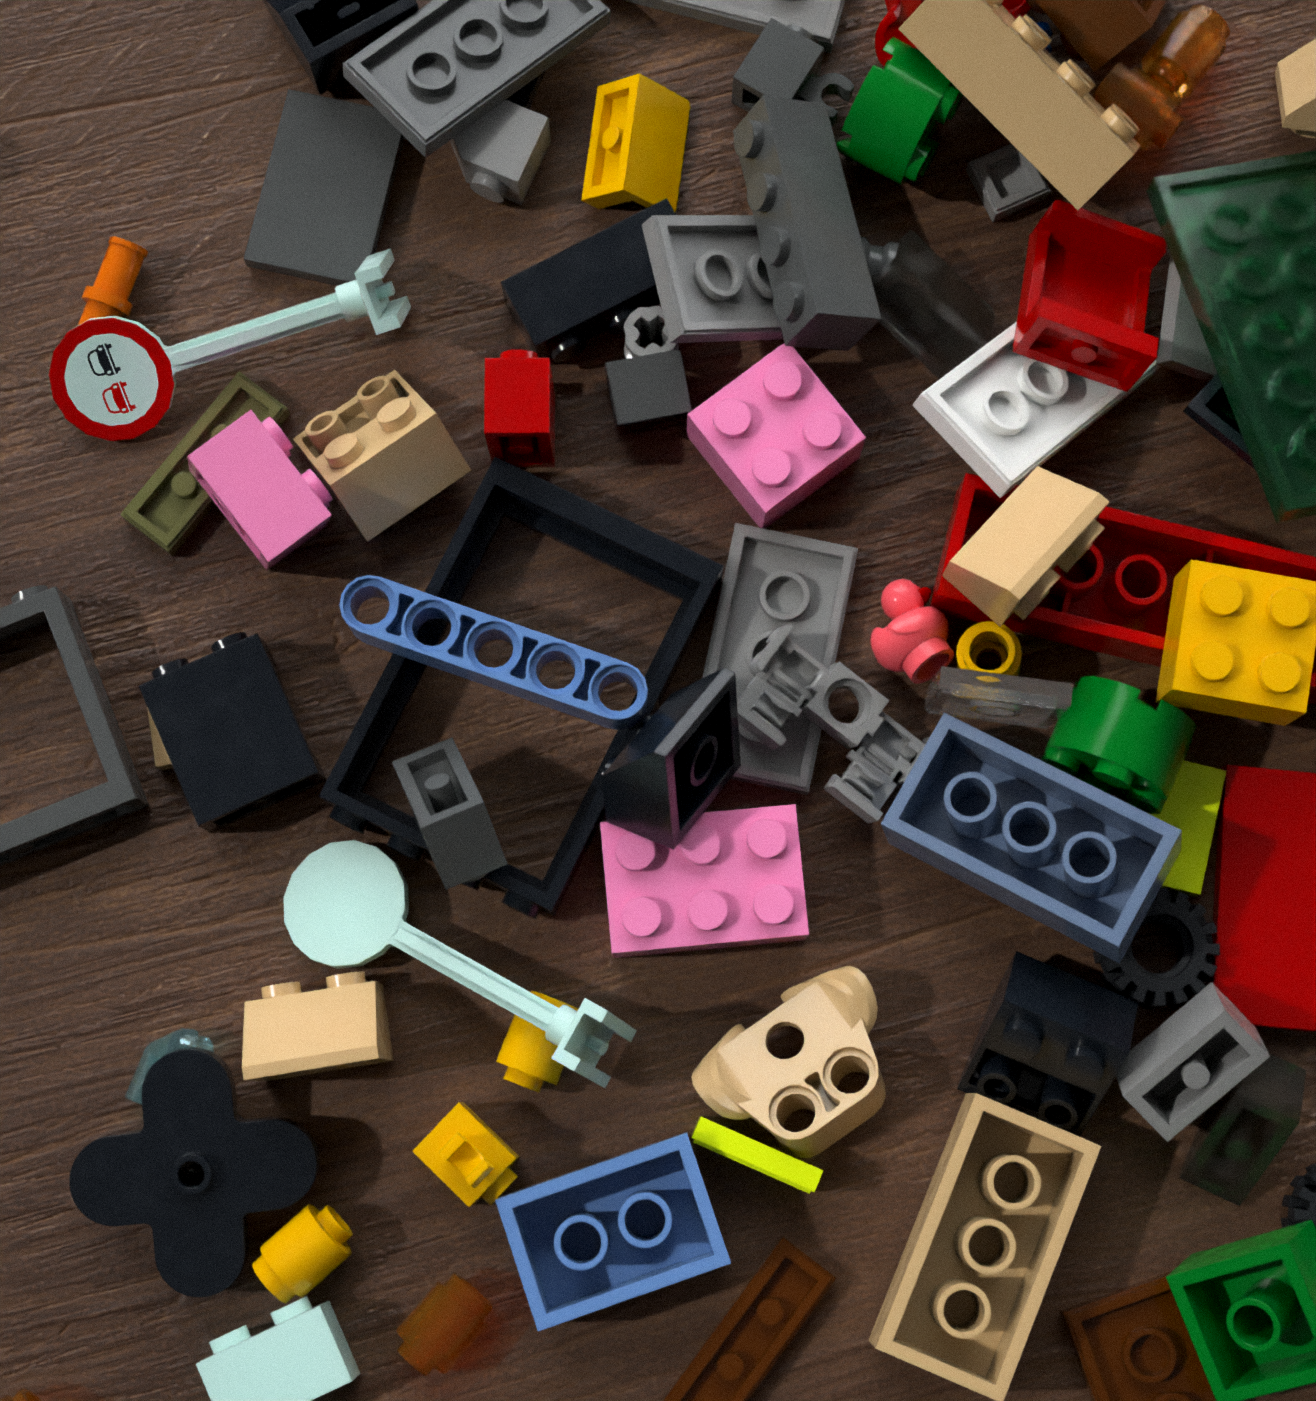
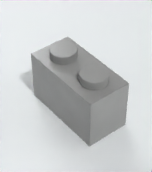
[1116,982,1270,1142]

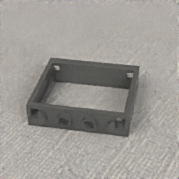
[0,585,149,866]

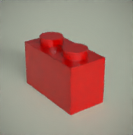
[484,349,555,467]

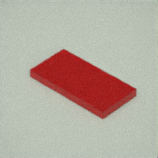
[1209,765,1316,1032]

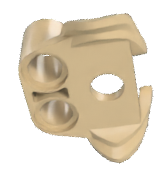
[691,966,886,1158]

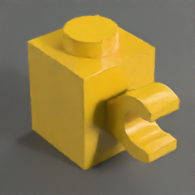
[412,1102,519,1208]

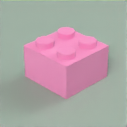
[686,343,866,529]
[187,410,333,571]

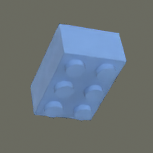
[495,1132,731,1332]

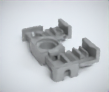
[737,624,930,823]

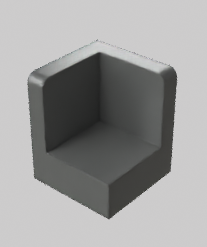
[604,350,692,427]

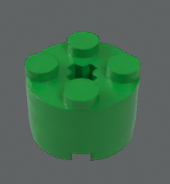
[836,37,965,185]
[1041,676,1197,814]

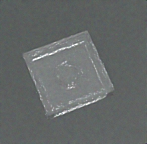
[924,666,1073,729]

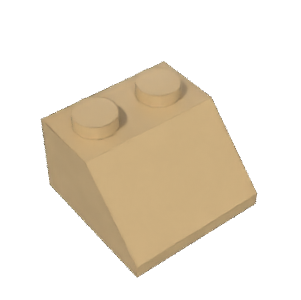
[242,971,394,1082]

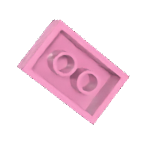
[600,804,809,958]

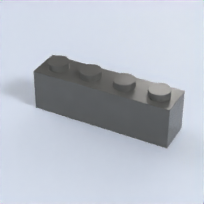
[733,95,882,351]

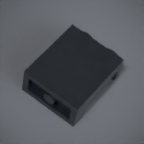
[139,632,327,833]

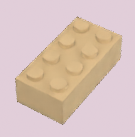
[898,0,1141,210]
[868,1093,1101,1401]

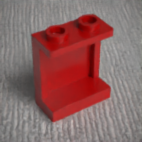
[1012,200,1167,392]

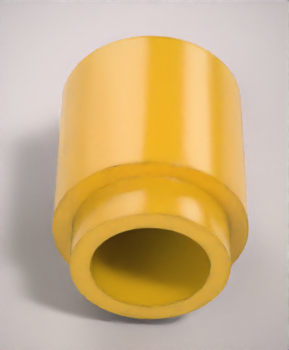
[956,621,1022,694]
[496,990,578,1093]
[252,1204,353,1304]

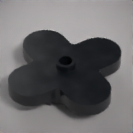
[69,1047,320,1297]

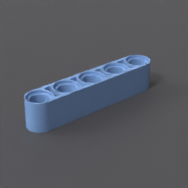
[339,575,648,730]

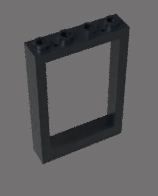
[319,457,723,919]

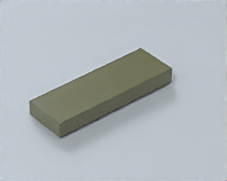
[120,371,290,557]

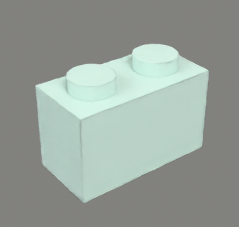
[196,1296,361,1401]

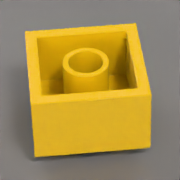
[1155,559,1316,726]

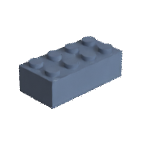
[881,713,1182,964]

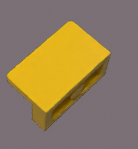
[581,73,690,212]

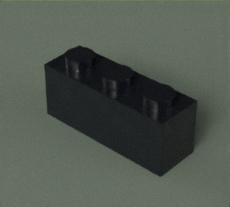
[501,198,676,362]

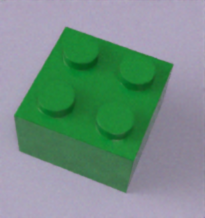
[1166,1220,1316,1401]

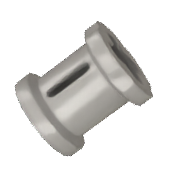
[624,306,679,359]

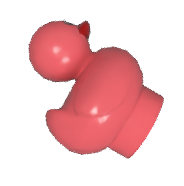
[870,579,954,684]

